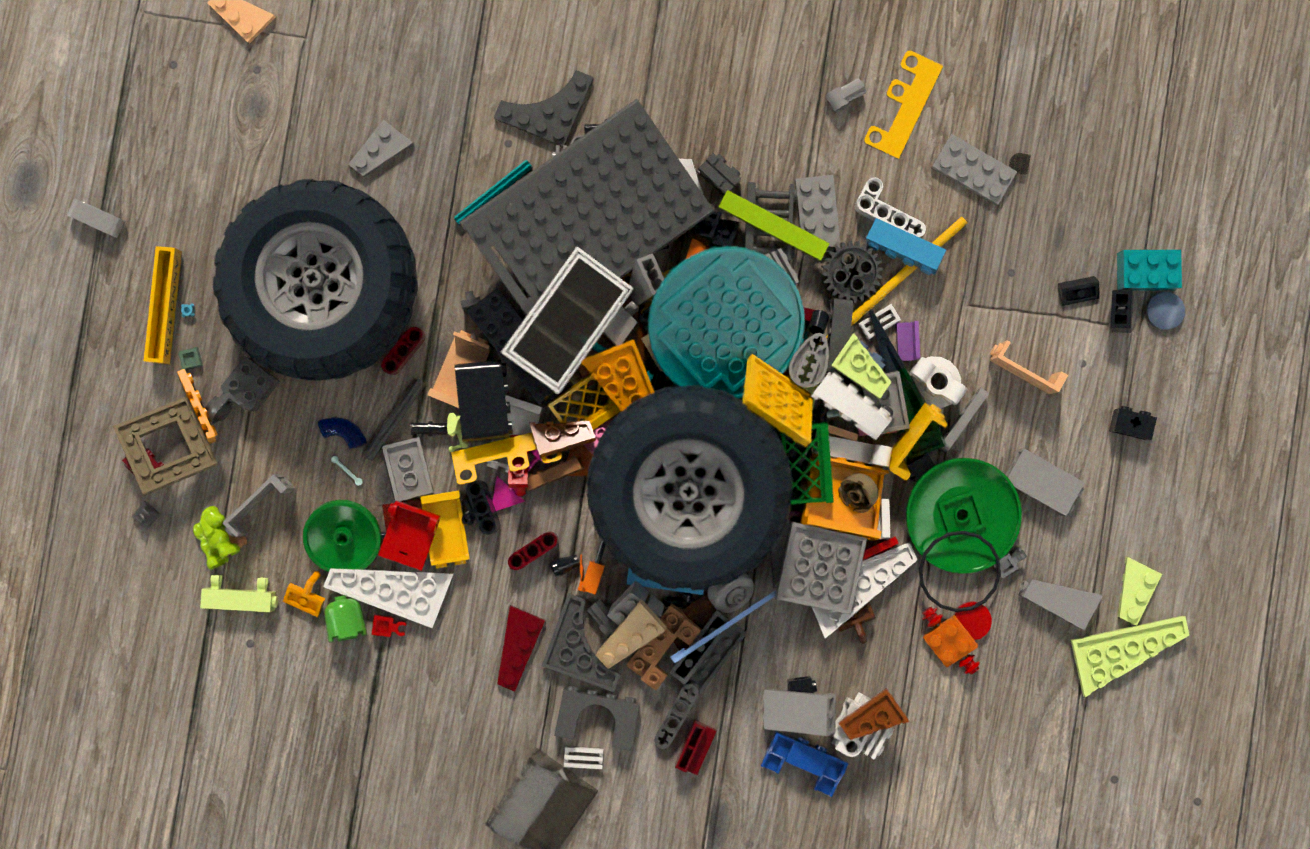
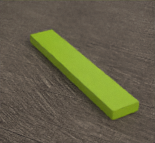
[718,190,830,261]

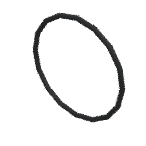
[919,531,1001,612]

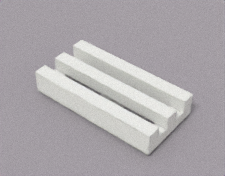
[858,304,901,340]
[564,746,604,769]

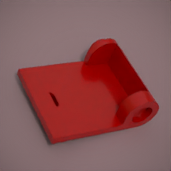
[378,501,441,571]

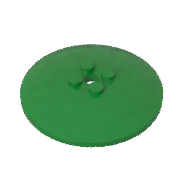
[906,458,1022,573]

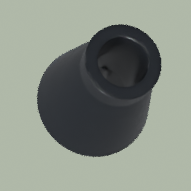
[550,555,580,577]

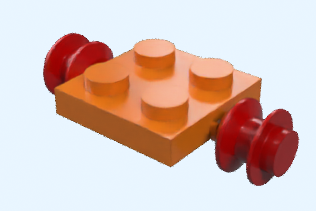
[922,607,980,675]

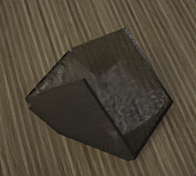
[485,747,598,849]

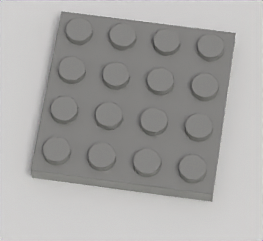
[775,522,867,615]

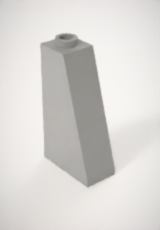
[1019,578,1103,630]

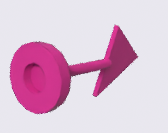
[493,449,553,511]

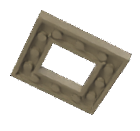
[113,396,218,496]

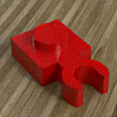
[371,615,407,637]

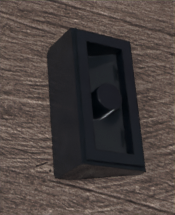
[1058,276,1100,306]

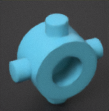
[181,303,195,318]

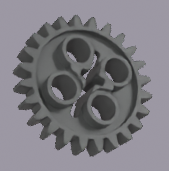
[821,241,883,303]

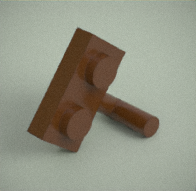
[838,602,876,644]

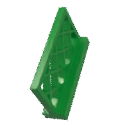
[781,422,834,504]

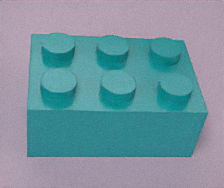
[1117,250,1182,291]

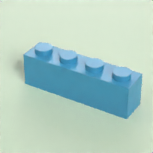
[866,218,946,275]

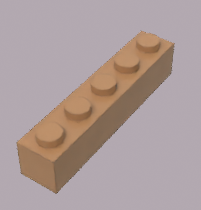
[526,456,584,491]

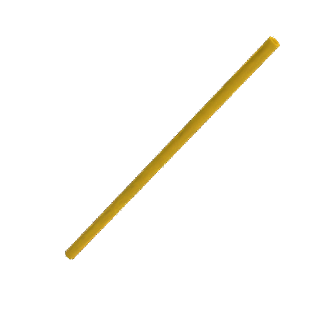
[817,217,967,345]

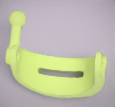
[447,413,469,452]

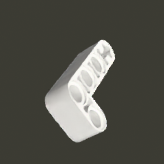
[855,178,926,238]
[813,436,892,467]

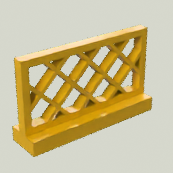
[547,374,621,430]

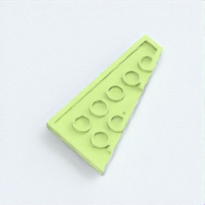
[1071,616,1189,697]

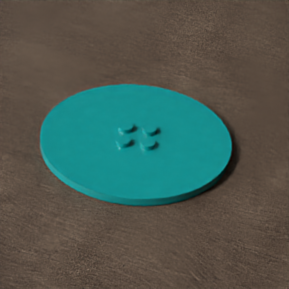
[648,247,805,399]

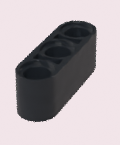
[466,480,501,535]

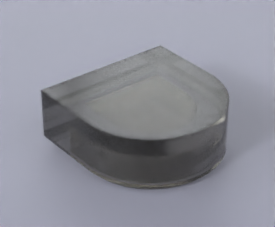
[1009,153,1031,175]

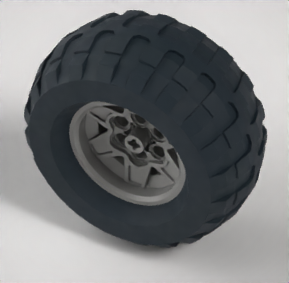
[213,179,418,381]
[587,385,792,590]

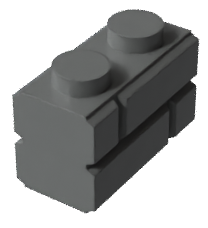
[697,153,741,196]

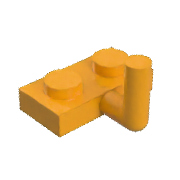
[283,571,326,617]

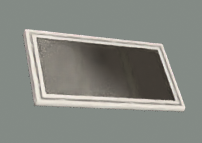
[501,247,633,394]

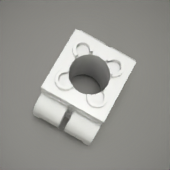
[831,692,894,760]

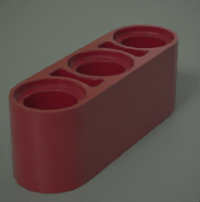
[381,327,425,375]
[508,531,558,570]

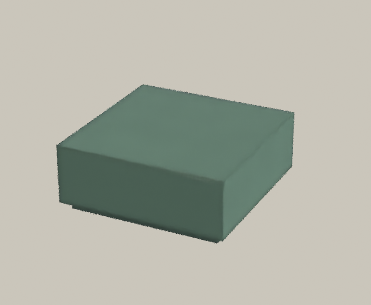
[178,347,203,371]

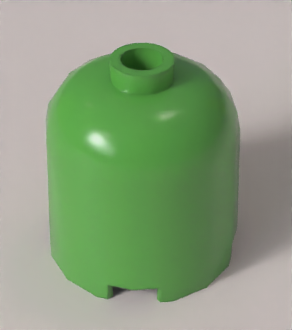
[324,595,367,643]

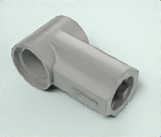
[826,78,866,113]

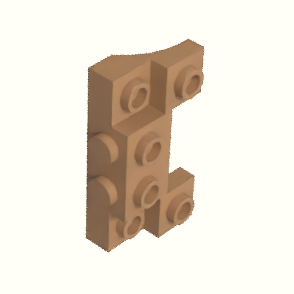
[626,603,702,690]

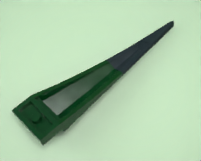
[869,309,946,459]

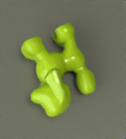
[193,506,241,570]

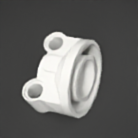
[909,356,968,409]

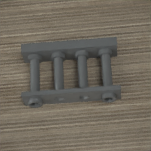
[744,182,797,263]

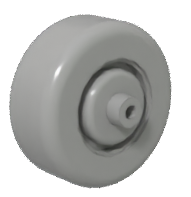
[708,573,754,613]

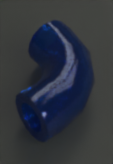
[318,417,367,450]

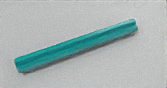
[454,160,533,225]

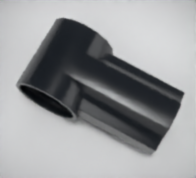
[803,310,829,343]

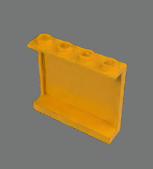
[801,454,889,541]

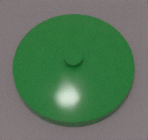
[303,500,382,572]

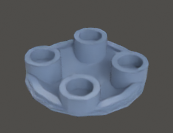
[1147,292,1185,330]

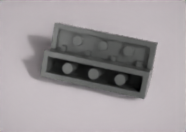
[669,610,747,695]

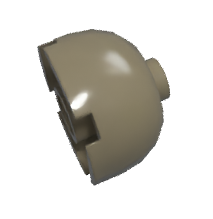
[838,473,878,513]

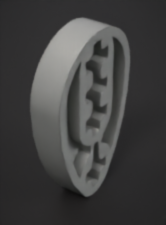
[788,333,829,388]

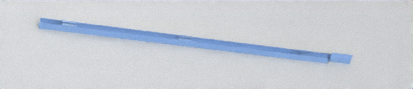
[671,590,776,663]

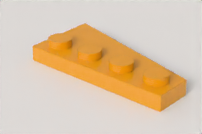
[177,369,218,444]

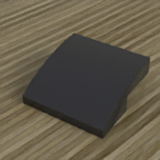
[693,211,740,248]

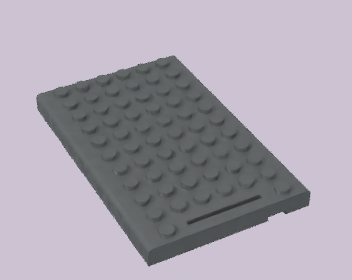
[460,99,714,335]

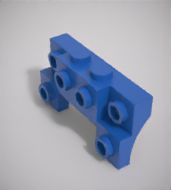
[761,731,849,797]

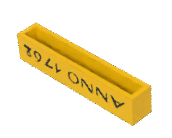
[143,246,182,365]

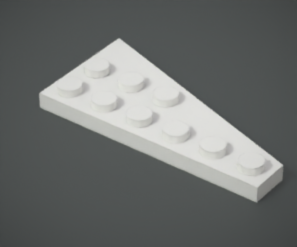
[811,542,918,639]
[323,568,454,628]

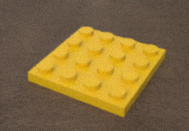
[743,354,813,447]

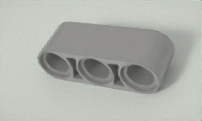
[66,198,125,238]

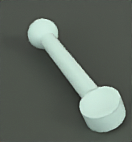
[331,456,363,486]

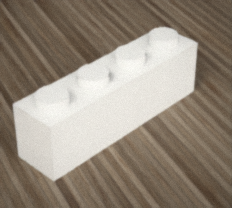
[811,371,892,440]

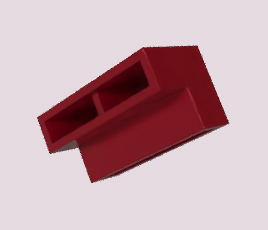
[675,719,717,775]

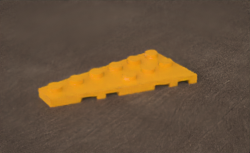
[582,339,655,411]

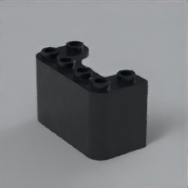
[454,360,513,444]

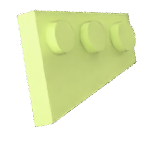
[831,333,891,399]
[1117,557,1162,626]

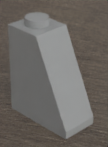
[629,253,664,306]

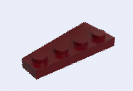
[497,605,546,692]

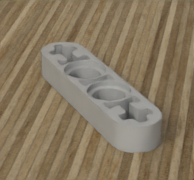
[939,387,989,453]

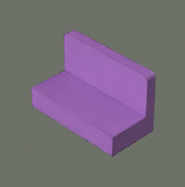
[896,321,920,361]

